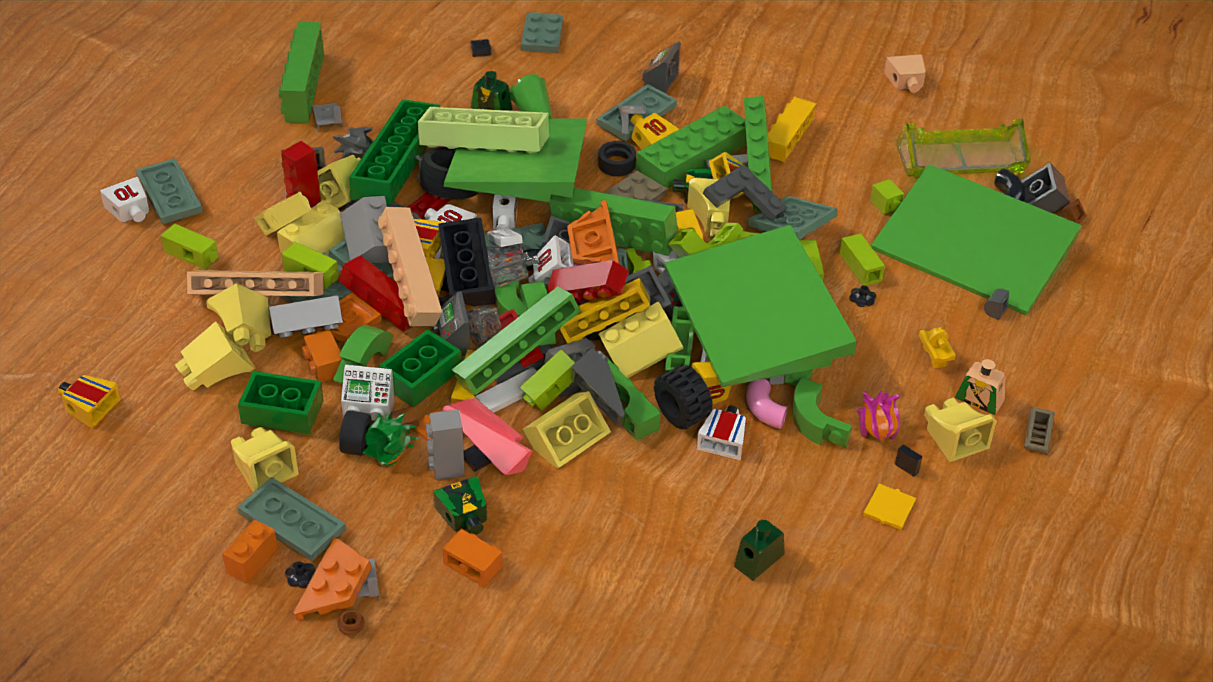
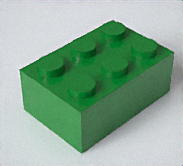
[379,329,461,407]
[238,371,324,435]

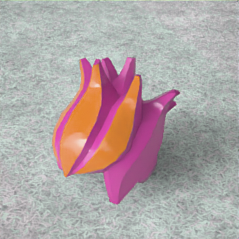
[857,391,900,442]

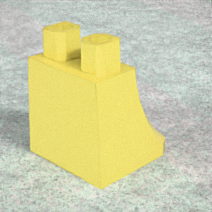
[318,155,361,208]
[687,178,730,242]
[207,283,271,352]
[175,321,256,391]
[924,398,997,462]
[231,427,299,493]

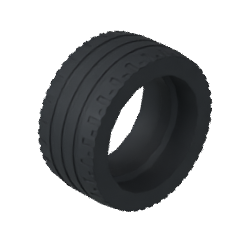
[420,147,479,200]

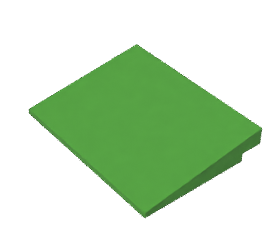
[444,118,587,202]
[871,164,1082,315]
[664,225,857,387]

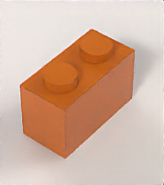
[301,329,342,382]
[223,519,278,583]
[443,529,503,587]

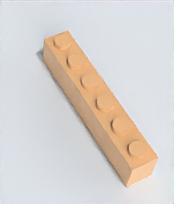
[378,207,442,326]
[187,270,323,296]

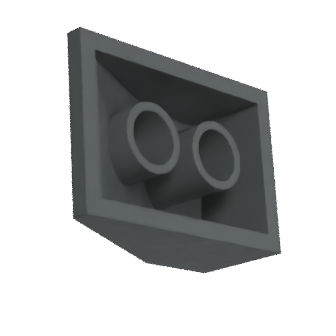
[571,348,625,428]

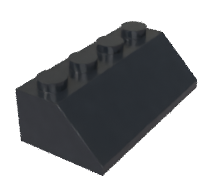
[438,217,495,307]

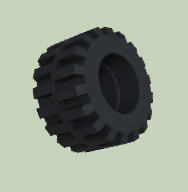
[654,364,713,429]

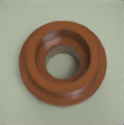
[338,610,365,635]

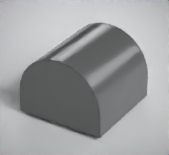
[984,289,1009,320]

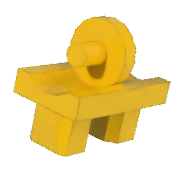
[919,327,956,368]

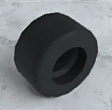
[339,410,372,456]

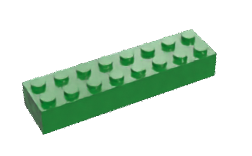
[349,99,440,205]

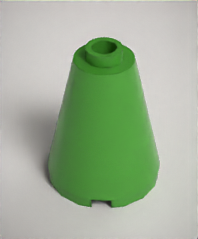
[509,74,553,118]

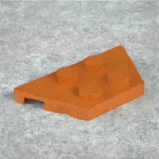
[567,200,620,265]
[309,292,382,342]
[293,538,372,620]

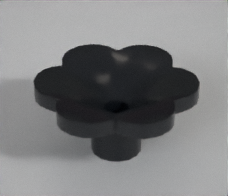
[849,285,876,307]
[285,561,315,588]

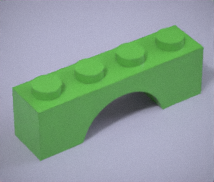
[665,306,694,373]
[607,358,661,441]

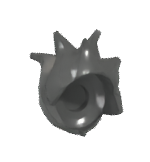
[333,127,373,159]

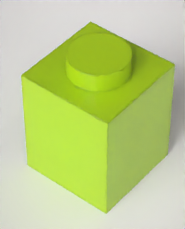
[870,179,904,215]

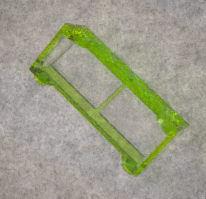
[897,119,1031,178]

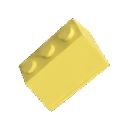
[277,200,345,255]
[599,301,683,378]
[523,391,611,468]

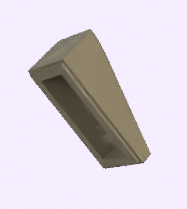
[1024,407,1055,454]

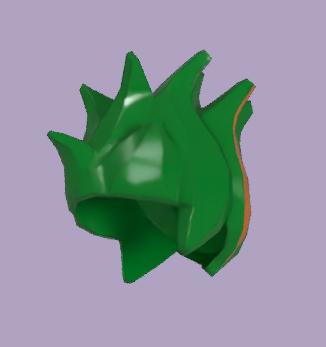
[363,413,419,466]

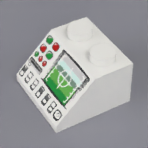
[341,365,395,421]

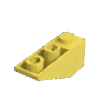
[254,192,312,236]

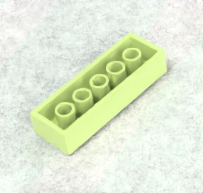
[418,107,549,153]

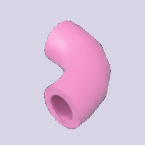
[746,379,787,430]

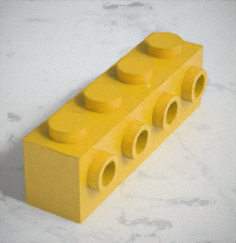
[768,97,816,162]
[560,278,650,344]

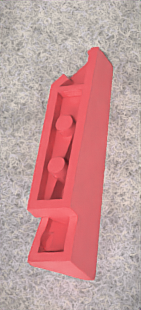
[442,398,532,475]

